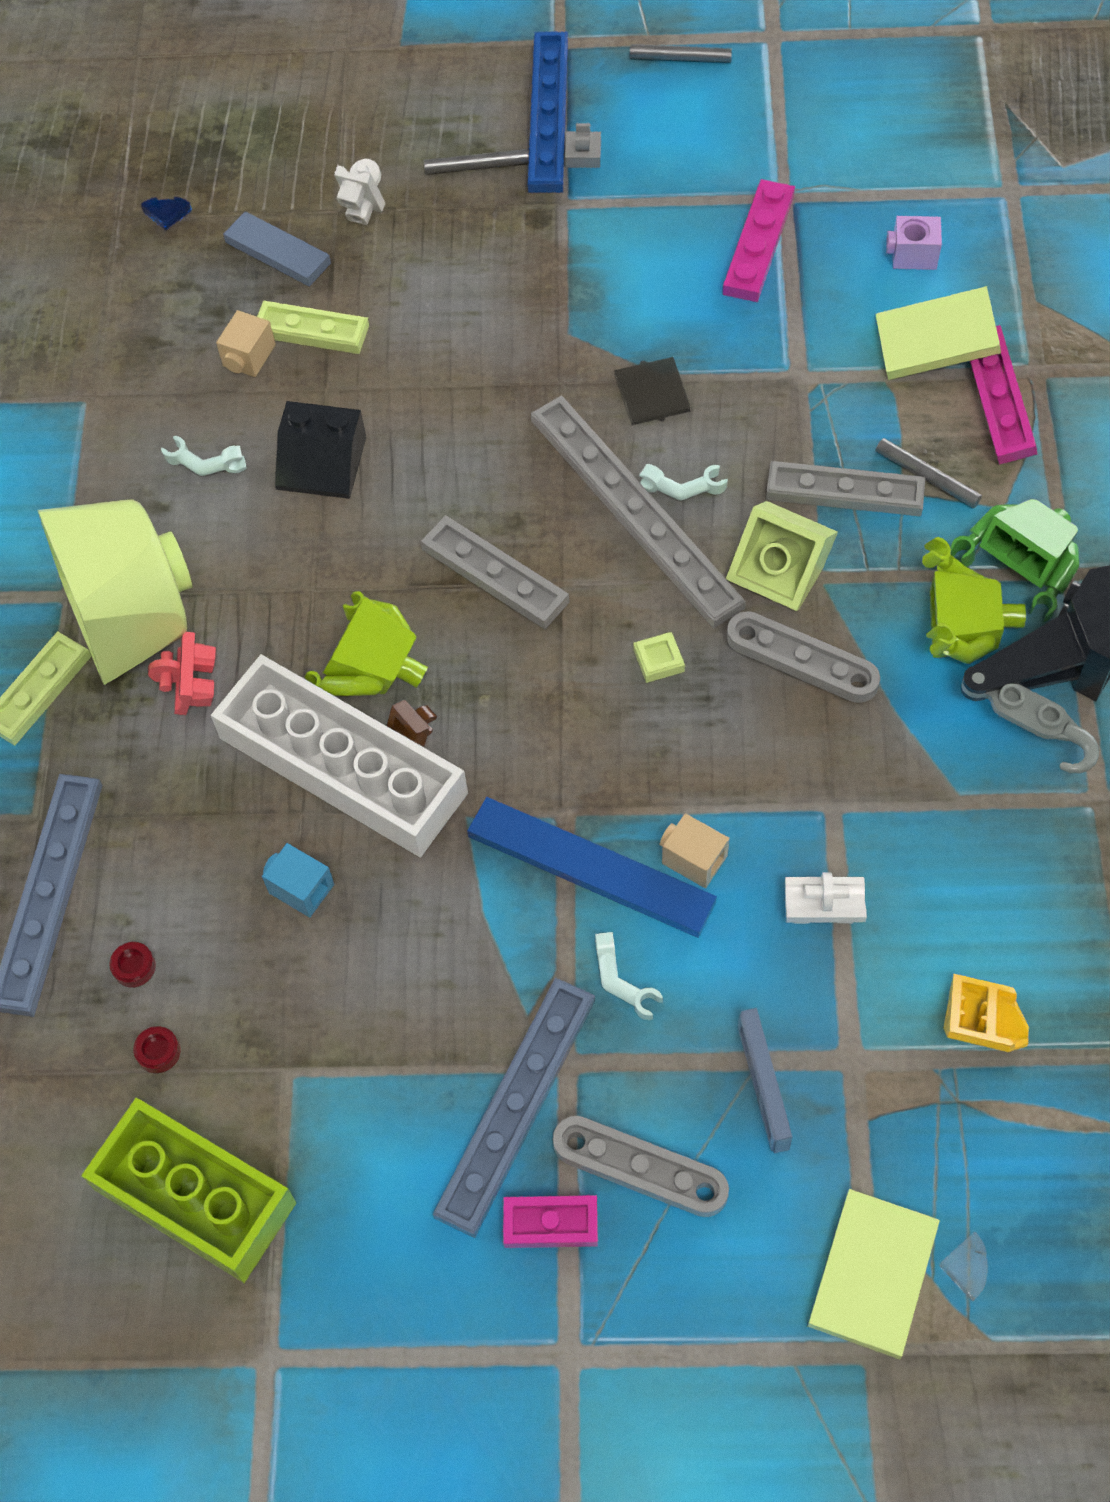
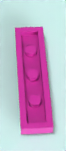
[723,179,795,302]
[970,325,1037,465]

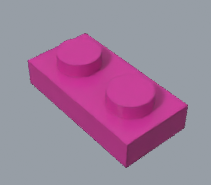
[503,1195,598,1248]

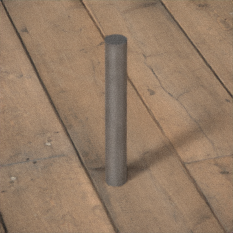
[630,44,732,63]
[424,149,529,174]
[876,438,982,508]

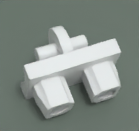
[334,159,385,225]
[784,873,867,924]

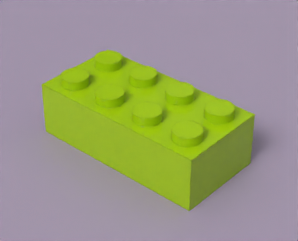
[81,1097,296,1283]

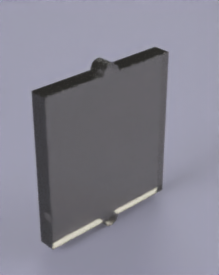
[614,357,692,425]

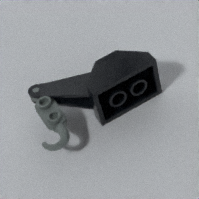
[961,565,1110,774]

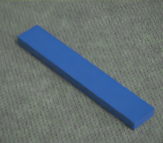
[528,32,568,193]
[467,797,717,938]

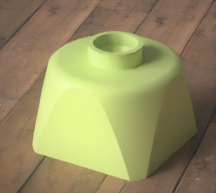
[37,499,192,685]

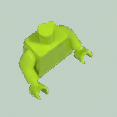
[922,537,1026,664]
[304,591,428,696]

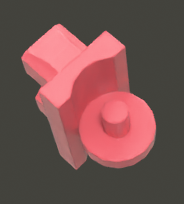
[148,632,216,715]

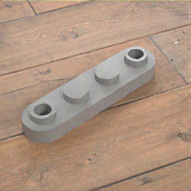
[727,611,880,703]
[553,1116,729,1217]

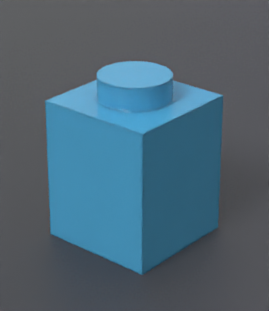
[262,843,335,918]

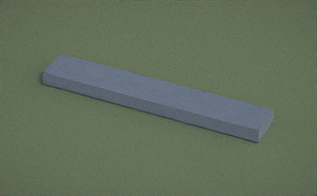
[0,774,103,1017]
[433,978,595,1238]

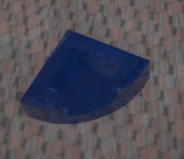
[141,197,192,231]

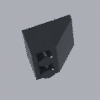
[275,401,367,499]

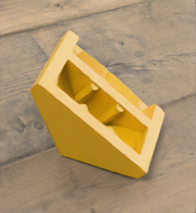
[943,974,1029,1052]

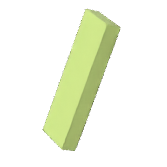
[257,301,369,354]
[0,631,92,746]

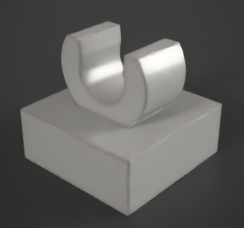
[565,123,601,168]

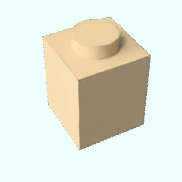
[216,310,276,377]
[660,813,729,889]

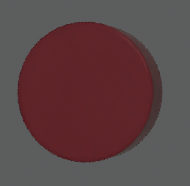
[109,942,156,988]
[133,1026,181,1074]

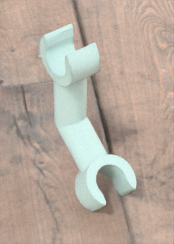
[161,436,247,476]
[639,464,728,501]
[595,932,663,1020]

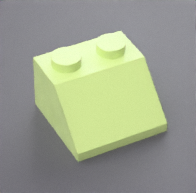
[726,501,838,611]

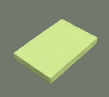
[876,286,1001,380]
[807,1189,940,1359]

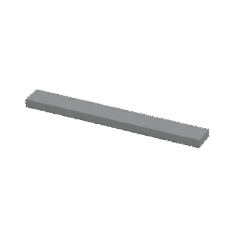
[531,395,746,629]

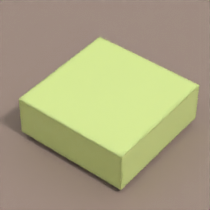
[633,632,685,683]

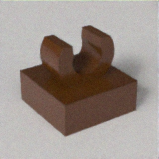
[387,700,437,747]

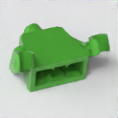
[951,499,1079,622]

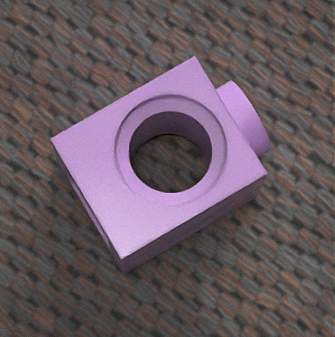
[886,216,942,270]

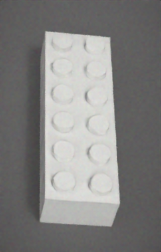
[211,654,468,858]

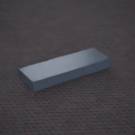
[223,211,331,287]
[738,1008,792,1153]

